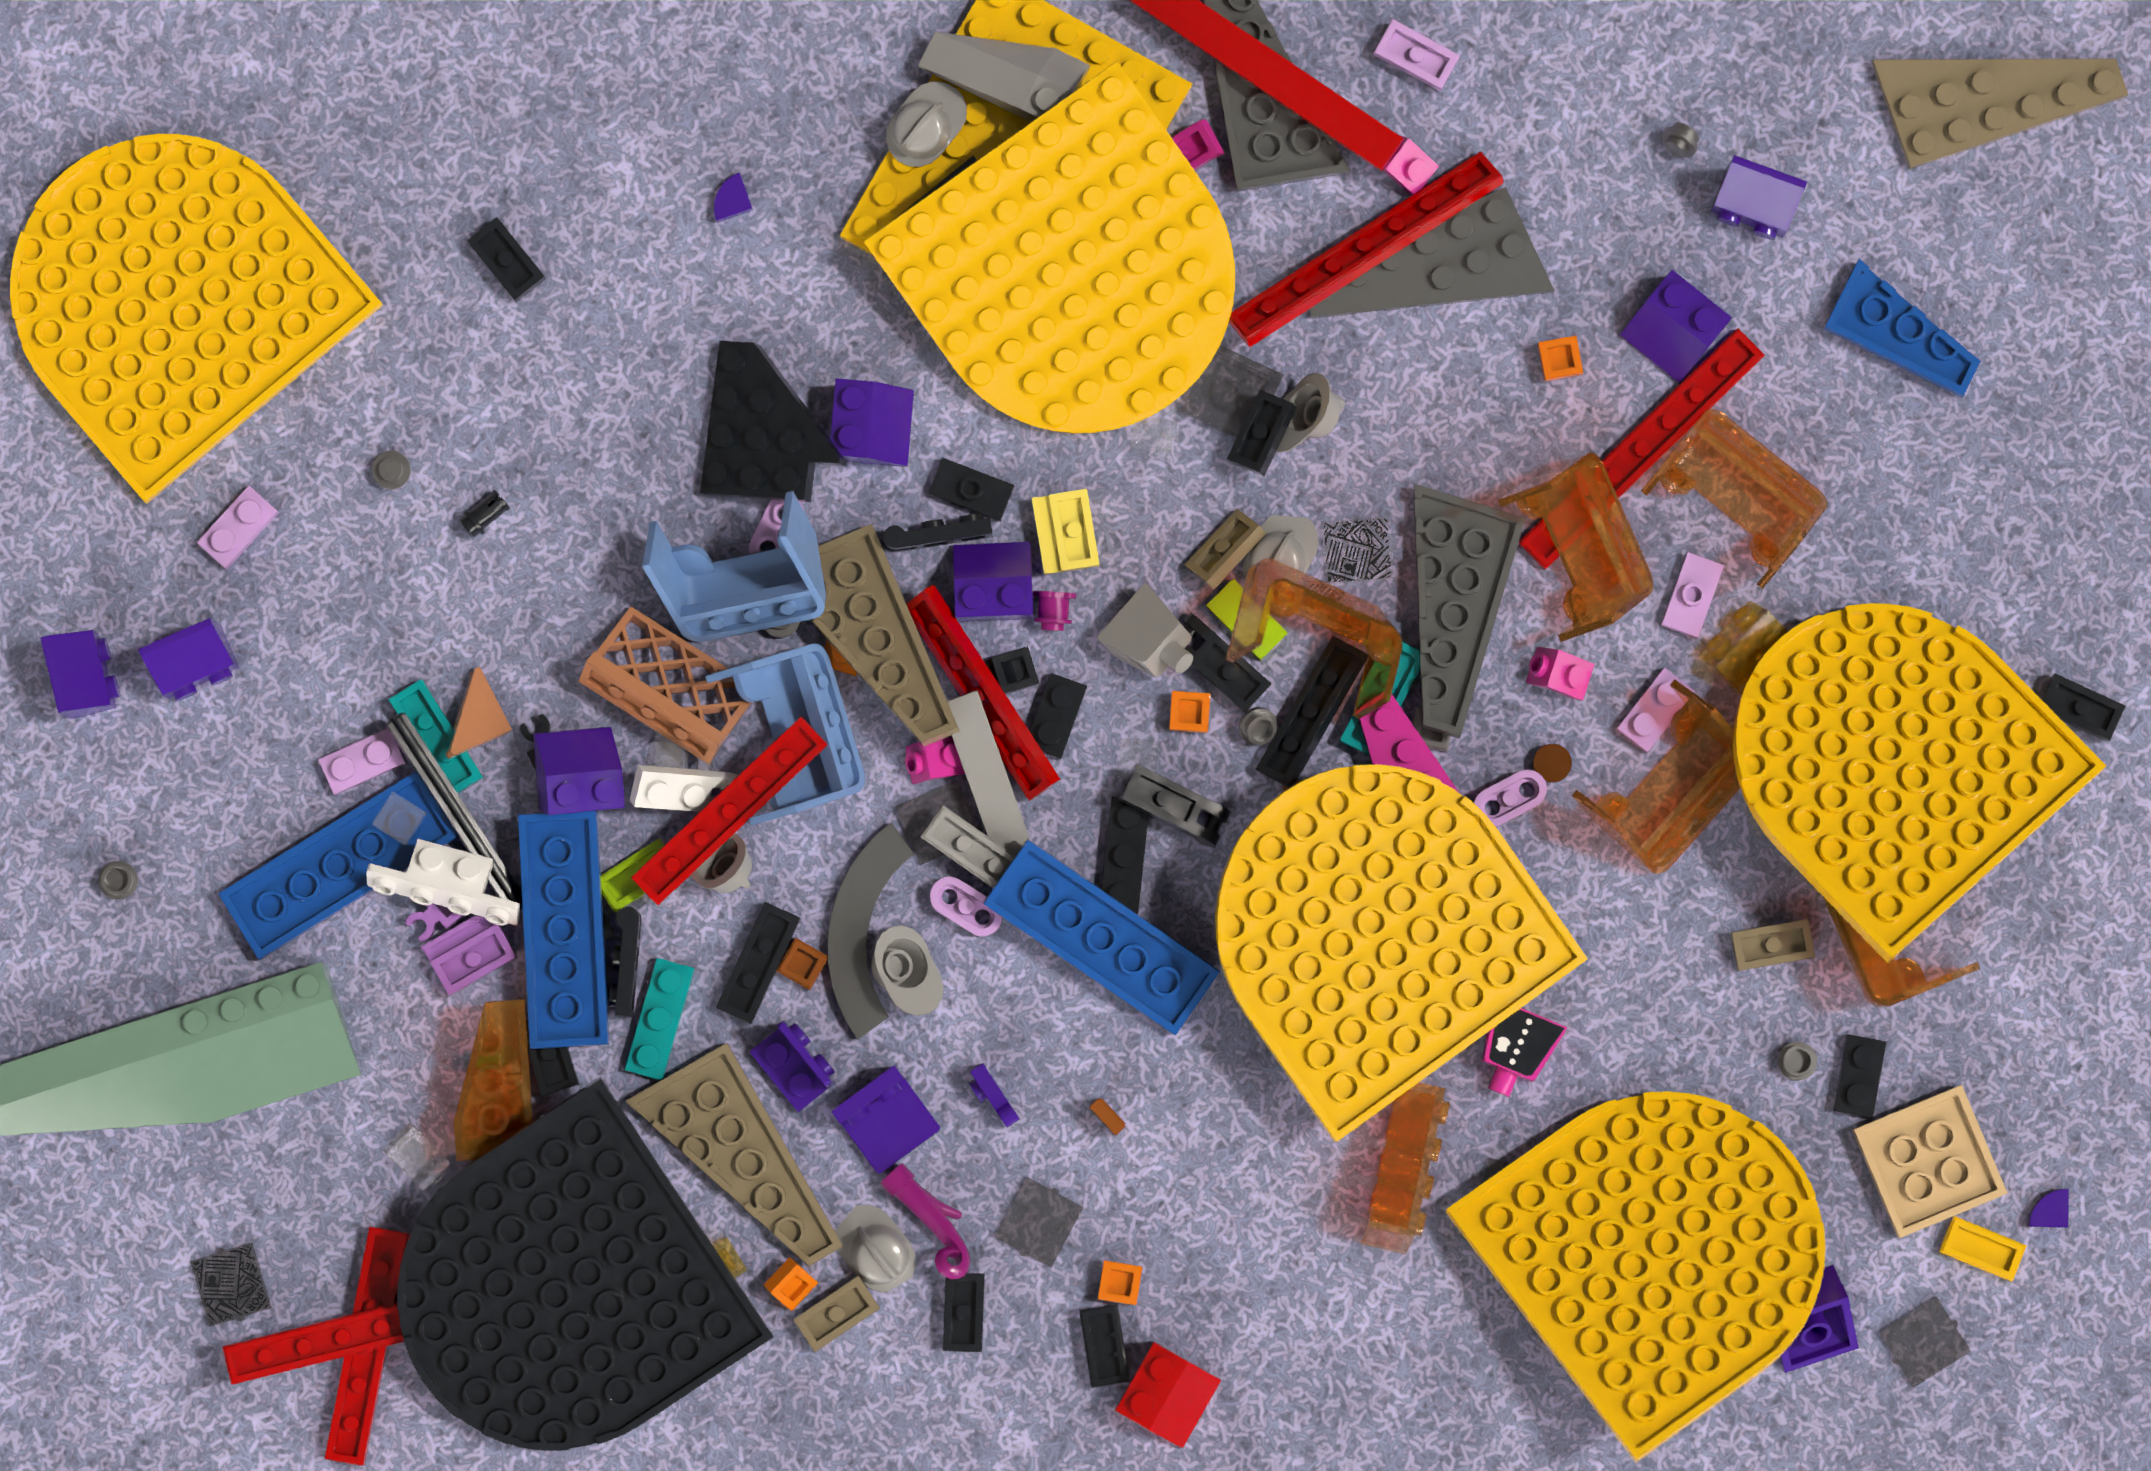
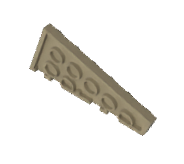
[1871,59,2129,170]
[810,524,960,746]
[625,1043,843,1266]

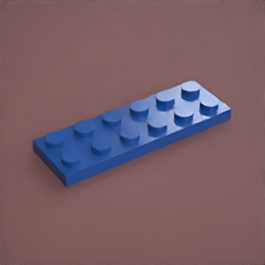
[218,771,459,960]
[518,811,610,1049]
[983,838,1220,1036]

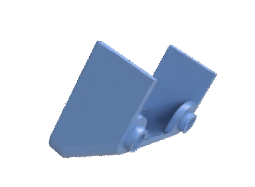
[642,491,826,642]
[706,644,865,826]

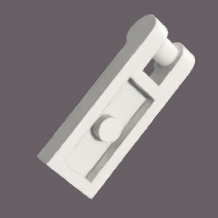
[629,765,738,812]

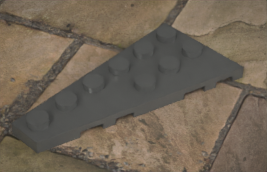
[1203,0,1351,192]
[1308,187,1555,319]
[1413,484,1526,739]

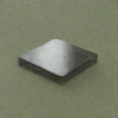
[1181,345,1284,439]

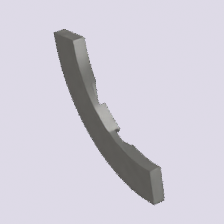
[828,823,914,1040]

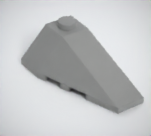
[918,32,1090,122]

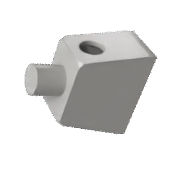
[1096,583,1193,677]

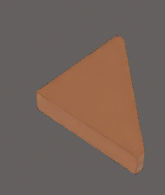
[446,666,512,759]

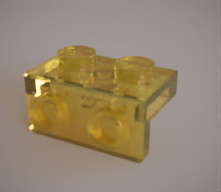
[1699,601,1788,695]

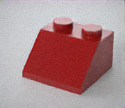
[1115,1341,1221,1448]

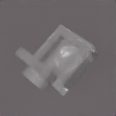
[382,1122,450,1191]

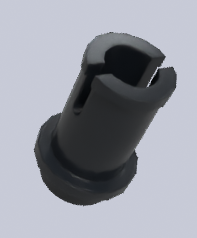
[459,490,510,537]

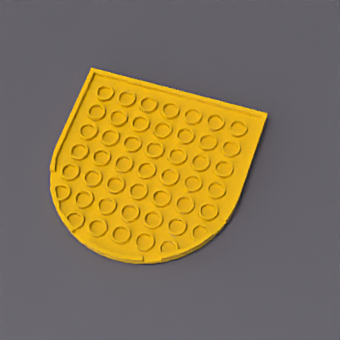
[864,61,1235,433]
[10,134,383,504]
[1733,603,2106,963]
[1215,764,1588,1142]
[1446,1091,1826,1463]

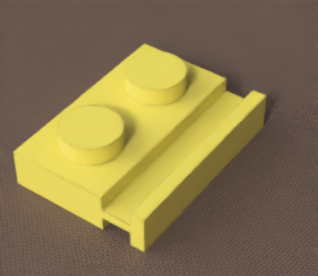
[1032,489,1100,575]

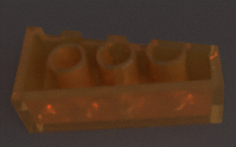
[1360,1082,1450,1255]

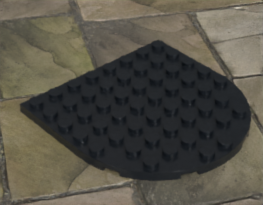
[398,1077,773,1451]

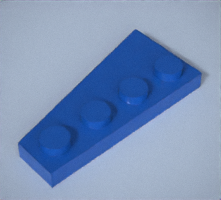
[1823,259,1981,398]

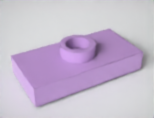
[1661,552,1724,639]

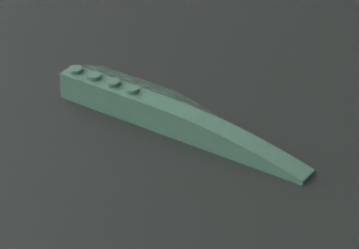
[0,962,362,1136]

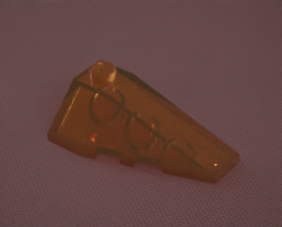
[453,999,533,1161]

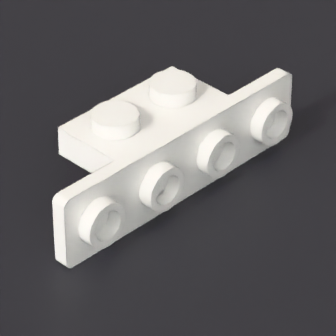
[366,839,520,925]

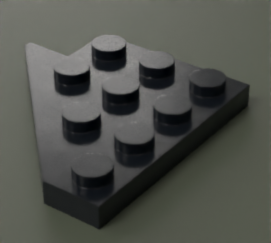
[700,341,846,502]

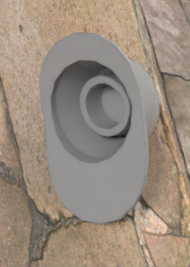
[886,81,967,167]
[1276,372,1345,453]
[1243,515,1319,600]
[690,833,752,893]
[871,925,943,1016]
[835,1205,916,1292]

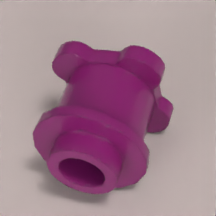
[1033,591,1076,631]

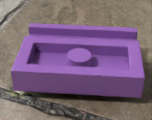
[421,915,518,996]

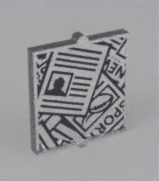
[1320,516,1395,585]

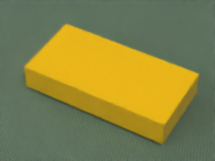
[1938,1216,2027,1282]

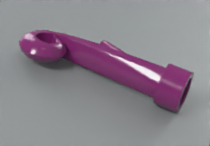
[880,1163,971,1279]

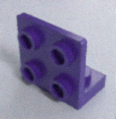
[750,1021,835,1113]
[831,1065,940,1174]

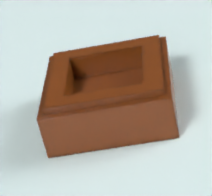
[776,937,828,991]
[1089,1098,1126,1136]

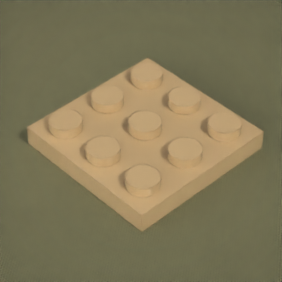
[1852,1085,2008,1238]

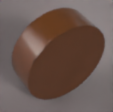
[1532,744,1572,783]

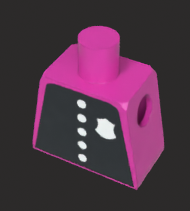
[1481,1008,1567,1097]

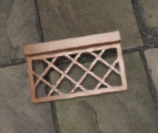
[578,606,753,764]

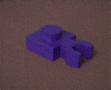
[968,1063,1020,1128]

